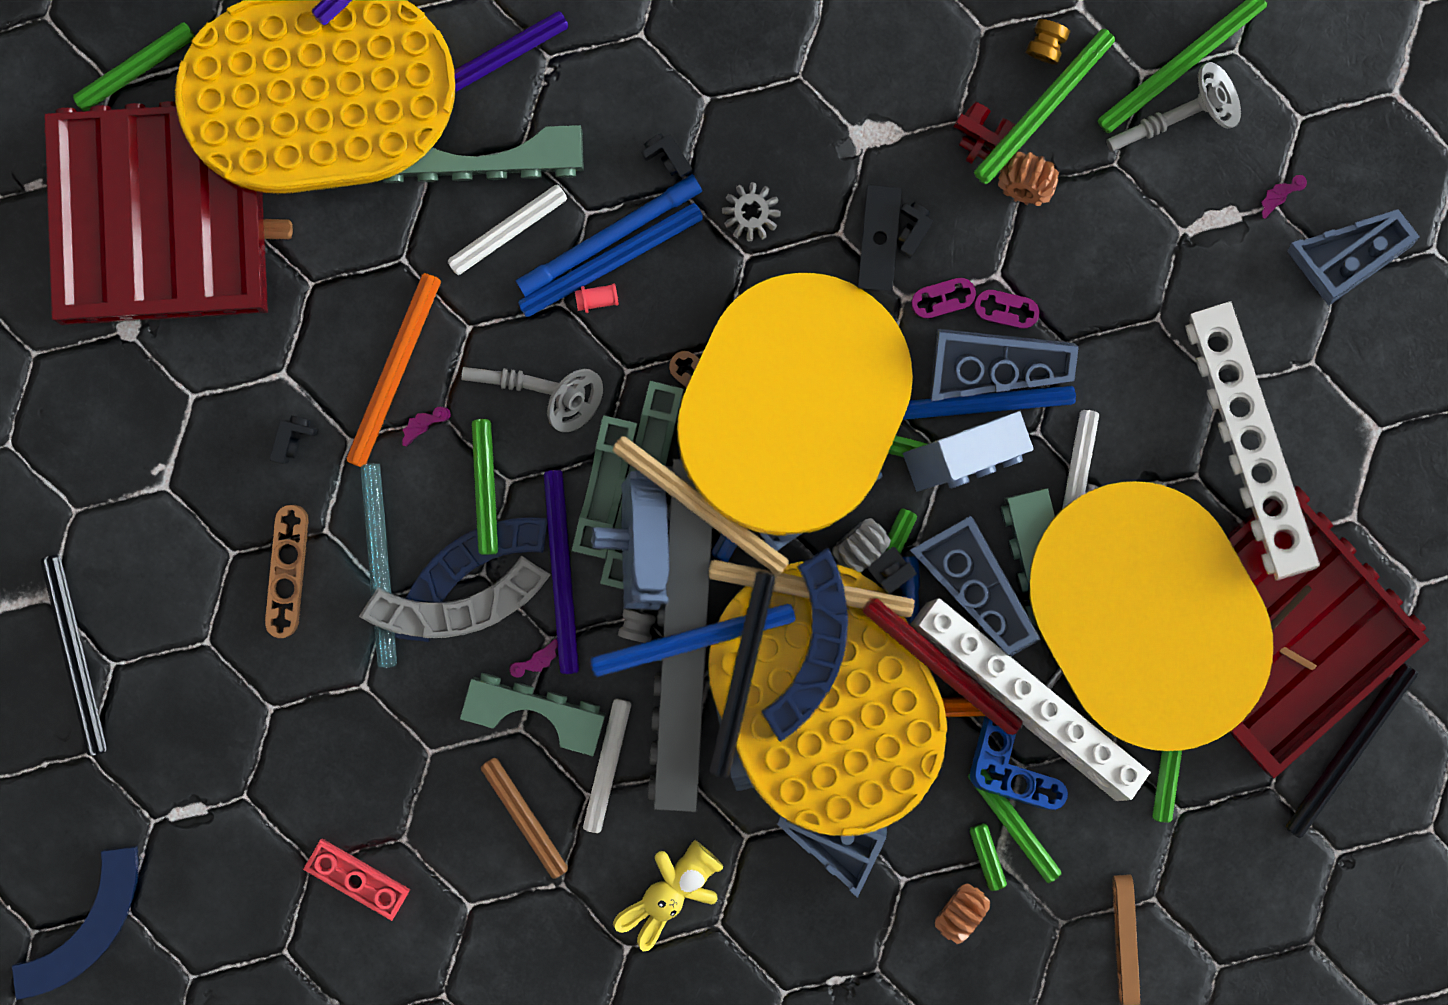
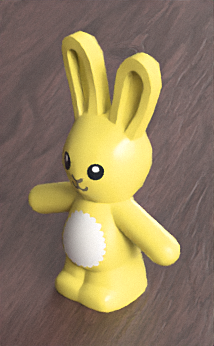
[613,840,723,951]

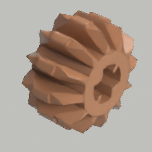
[998,152,1059,206]
[935,883,990,944]

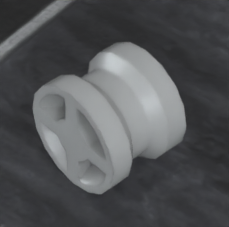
[618,609,657,643]

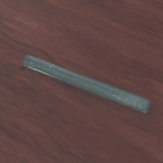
[361,463,397,668]

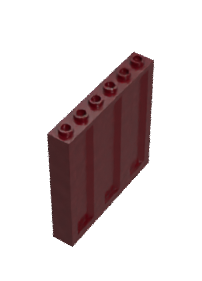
[45,101,268,325]
[1227,485,1430,778]

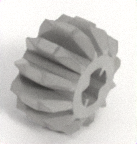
[722,182,781,242]
[832,518,891,572]

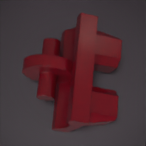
[953,102,1015,164]

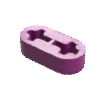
[911,278,976,319]
[974,290,1039,329]

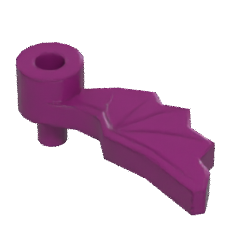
[1261,175,1307,219]
[402,407,451,447]
[509,639,558,678]

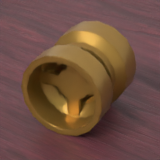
[1026,19,1070,65]

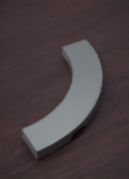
[359,555,551,638]

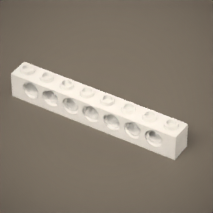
[1185,301,1320,581]
[910,598,1151,801]

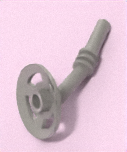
[1106,62,1241,152]
[461,367,603,432]

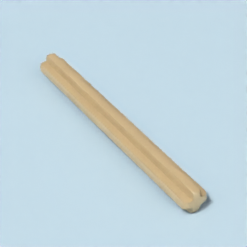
[613,436,788,575]
[708,560,914,617]

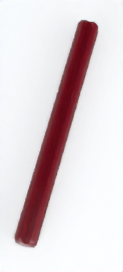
[862,598,1023,735]

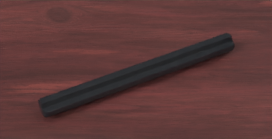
[41,555,107,756]
[710,571,776,778]
[1286,664,1418,838]

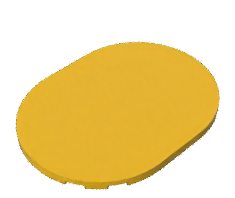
[175,0,455,193]
[677,273,913,535]
[1029,481,1273,751]
[708,562,947,836]

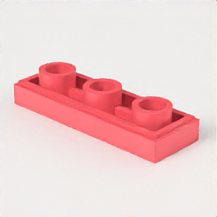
[303,839,411,921]

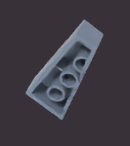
[930,329,1079,401]
[910,516,1042,656]

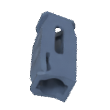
[591,471,669,610]

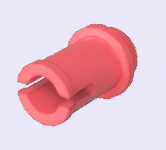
[575,283,619,313]

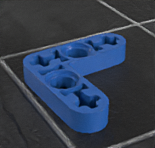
[970,716,1068,810]

